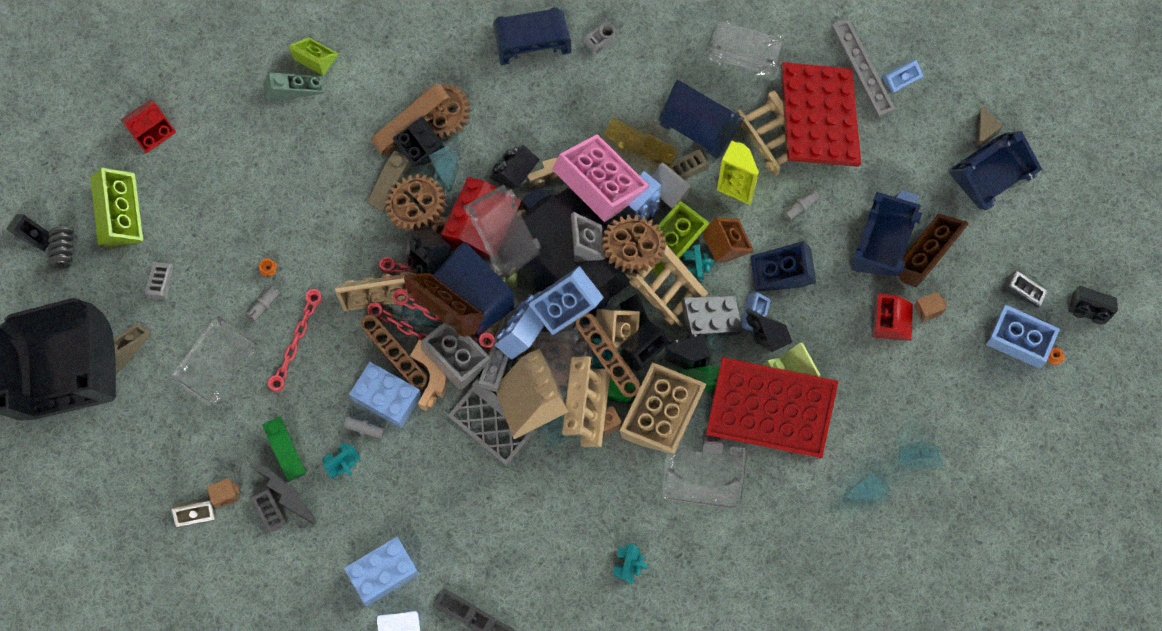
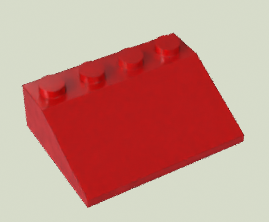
[441,177,522,261]

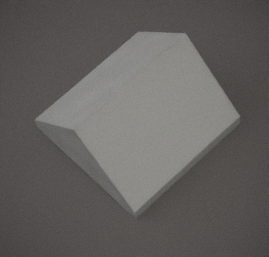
[651,162,691,209]
[571,212,605,262]

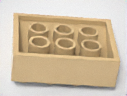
[335,271,415,311]
[496,349,568,439]
[620,362,706,454]

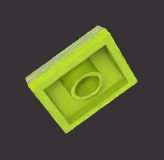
[289,37,339,76]

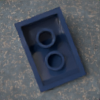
[750,241,816,292]

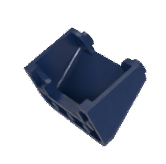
[493,7,571,65]
[658,79,745,158]
[949,131,1042,210]
[851,192,922,276]
[432,242,514,336]

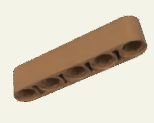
[371,84,452,156]
[576,312,640,397]
[361,315,428,392]

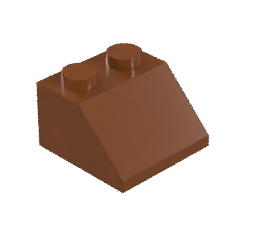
[702,218,754,262]

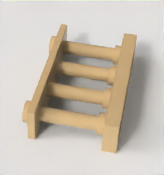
[737,90,787,176]
[625,243,708,328]
[562,356,610,447]

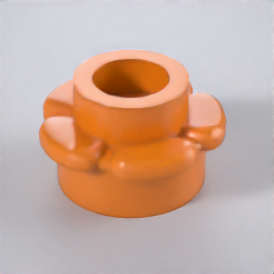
[258,258,277,276]
[1047,347,1065,365]

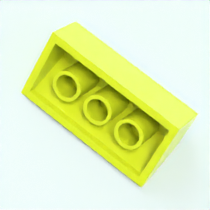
[716,141,759,205]

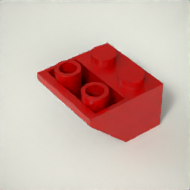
[120,99,176,153]
[872,294,913,341]

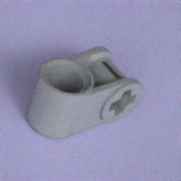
[582,23,616,56]

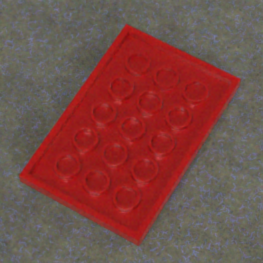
[780,62,861,167]
[706,357,839,458]

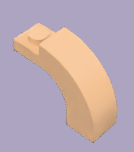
[410,340,448,411]

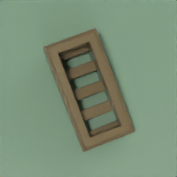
[668,149,708,180]

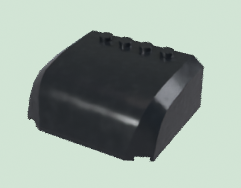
[503,184,646,319]
[0,298,116,420]

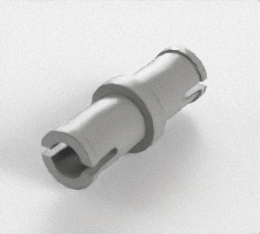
[783,189,820,221]
[246,285,280,322]
[344,417,385,440]

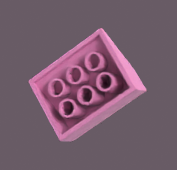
[552,134,649,222]

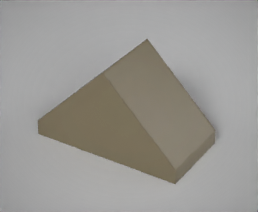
[976,107,1003,148]

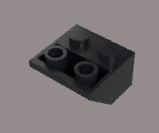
[392,117,448,167]
[490,145,540,190]
[407,229,451,274]
[1068,285,1118,324]
[746,308,792,352]
[620,321,669,372]
[664,334,711,369]

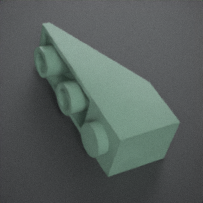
[263,72,324,100]

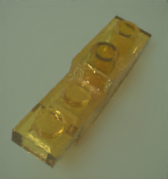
[603,117,679,166]

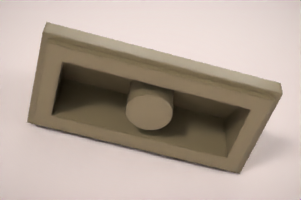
[171,497,216,527]

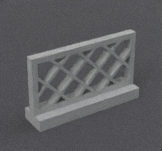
[448,379,538,466]

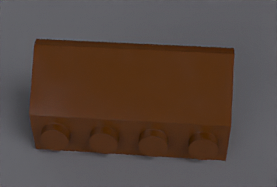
[898,213,968,287]
[404,273,485,337]

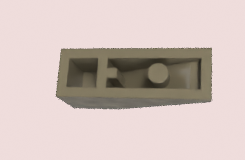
[367,150,413,212]
[114,323,151,373]

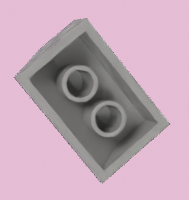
[421,323,491,390]

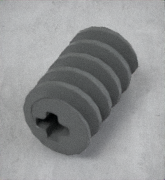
[47,227,74,268]

